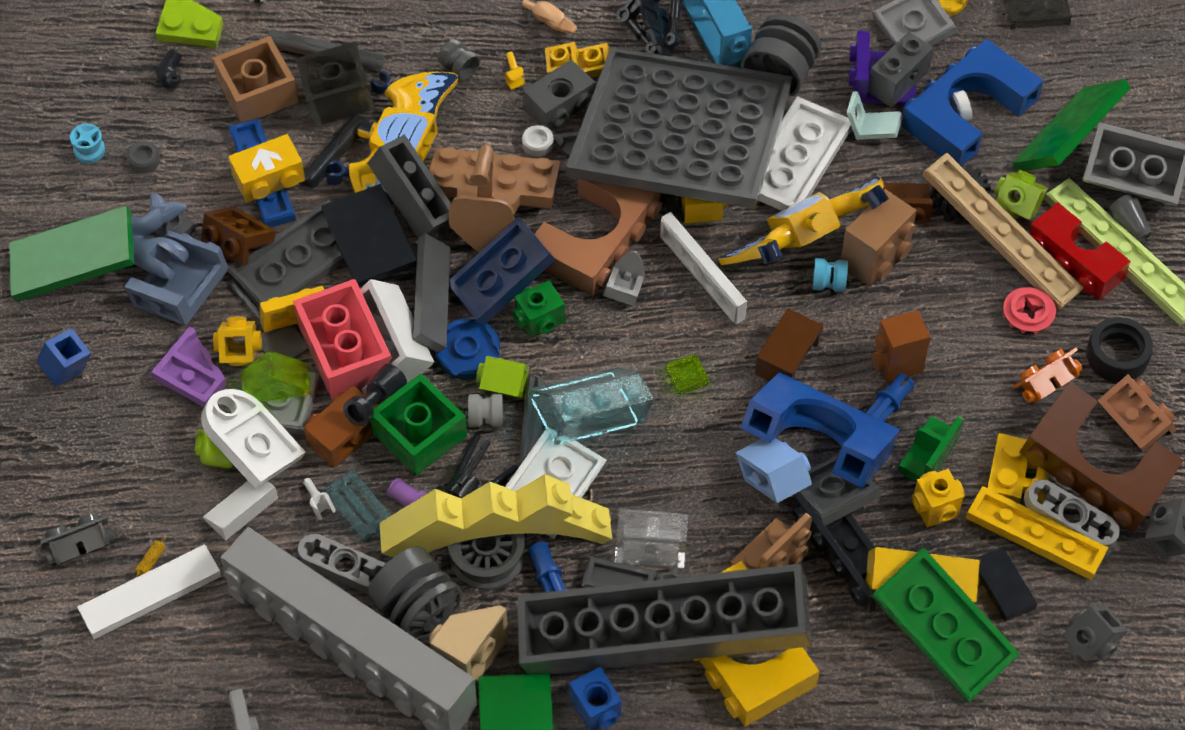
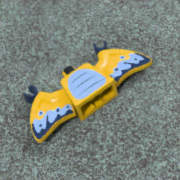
[326,71,458,212]
[718,176,889,265]

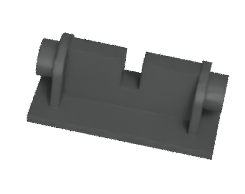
[40,513,115,566]

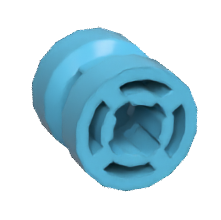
[812,258,848,293]

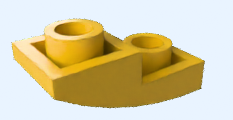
[545,42,610,77]

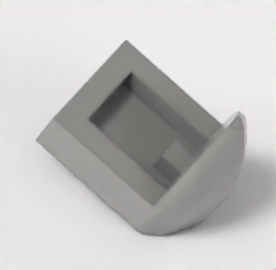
[603,251,645,306]

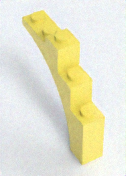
[380,474,612,557]

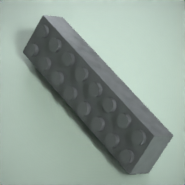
[517,564,812,674]

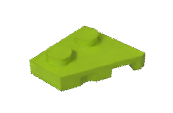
[155,0,224,48]

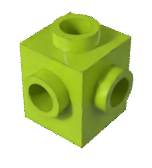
[994,170,1048,220]

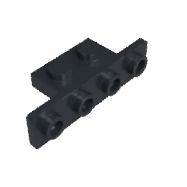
[791,491,876,613]

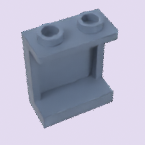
[124,230,229,326]

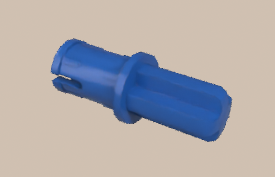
[866,373,915,422]
[527,542,566,592]

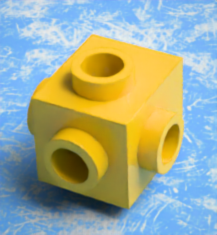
[213,316,262,366]
[912,469,965,527]

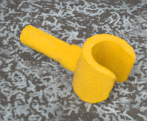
[504,52,525,90]

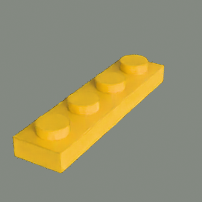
[966,486,1108,581]

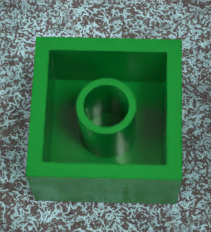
[370,373,467,476]

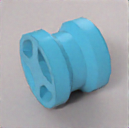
[70,123,105,164]

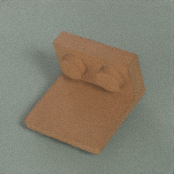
[730,513,812,569]

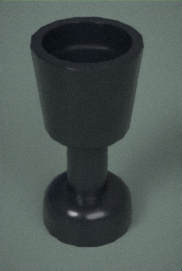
[343,364,407,426]

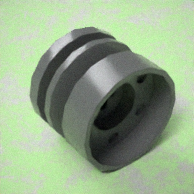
[741,14,821,97]
[367,546,463,641]

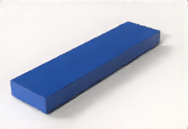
[229,118,296,228]

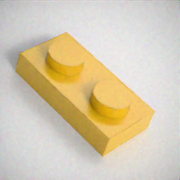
[260,286,324,333]

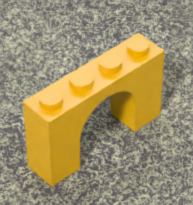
[693,561,820,727]

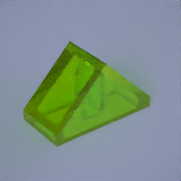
[240,350,311,402]

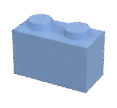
[736,438,812,503]

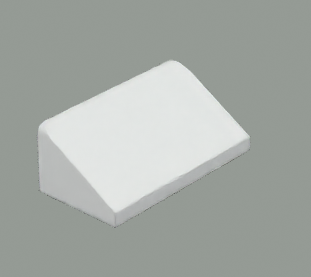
[203,481,278,540]

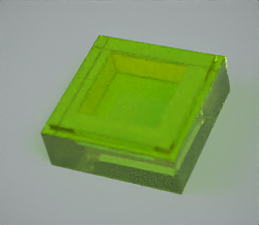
[665,353,709,396]

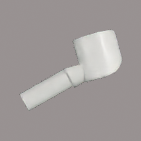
[303,478,336,520]

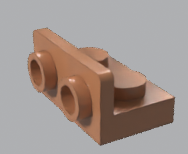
[1097,374,1177,452]

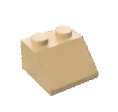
[429,605,508,686]

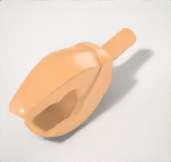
[522,0,577,33]

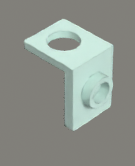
[847,91,903,140]

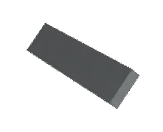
[413,233,450,353]

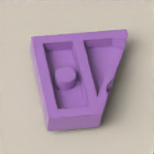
[151,326,227,407]

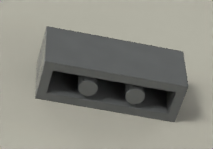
[367,134,450,239]

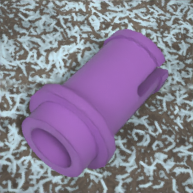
[387,478,428,507]

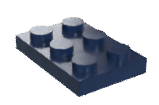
[449,216,556,326]

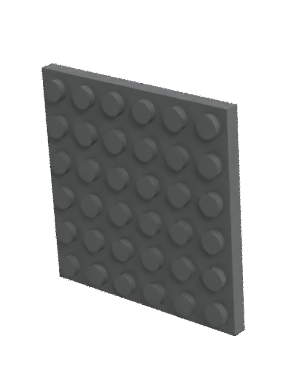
[566,47,793,209]

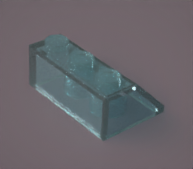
[527,367,654,445]

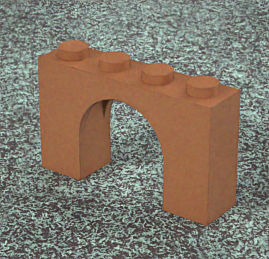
[535,179,662,296]

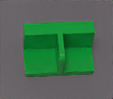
[897,416,964,482]

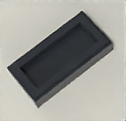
[975,547,1037,622]

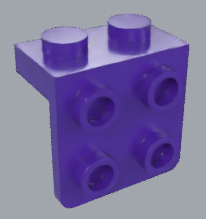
[848,31,916,106]

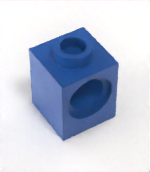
[569,667,622,730]

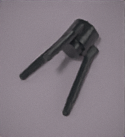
[445,433,519,498]

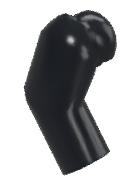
[155,49,182,90]

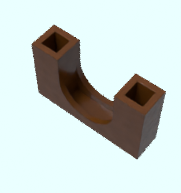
[1019,382,1184,532]

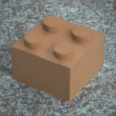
[213,36,298,123]
[841,189,917,287]

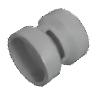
[468,394,503,428]

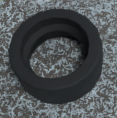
[1086,317,1153,382]

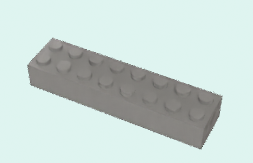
[221,527,477,730]

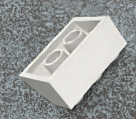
[360,279,434,395]

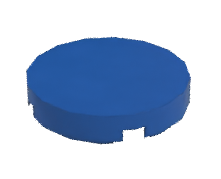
[434,318,500,380]

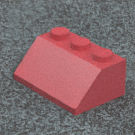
[293,279,392,400]

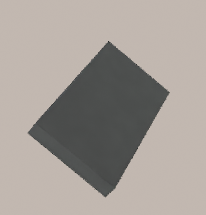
[227,199,345,307]

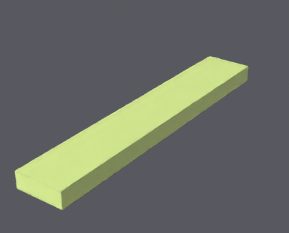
[1045,178,1185,326]

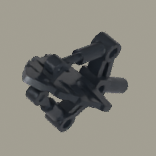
[616,0,682,57]

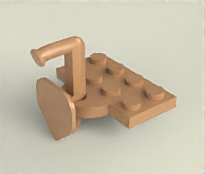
[429,144,561,252]

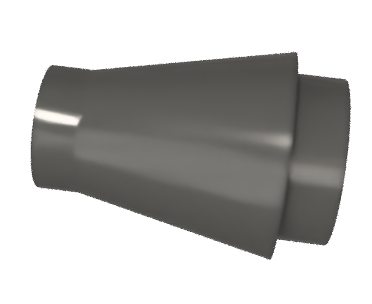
[1109,194,1153,243]

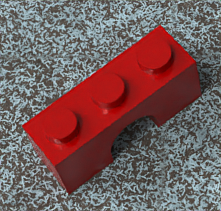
[1029,202,1131,301]

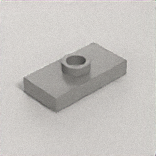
[229,689,259,730]

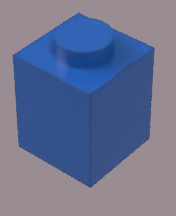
[36,328,91,387]

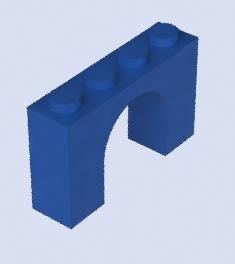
[902,39,1044,167]
[740,372,900,488]

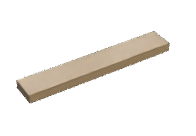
[922,153,1083,312]

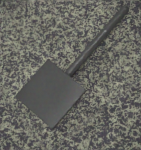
[230,282,309,367]

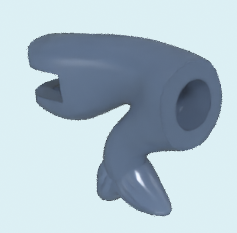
[132,192,189,280]

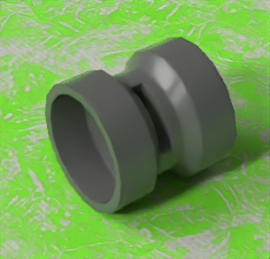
[438,38,481,81]

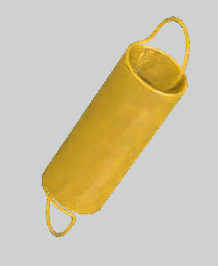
[135,535,166,578]

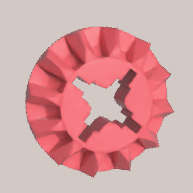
[1003,287,1056,335]

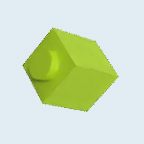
[476,356,530,399]

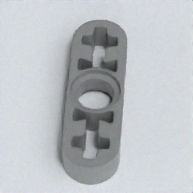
[1024,480,1119,547]
[298,534,386,594]

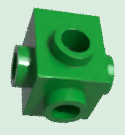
[512,280,565,338]

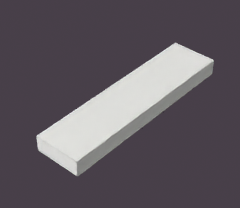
[660,212,747,324]
[78,544,221,639]

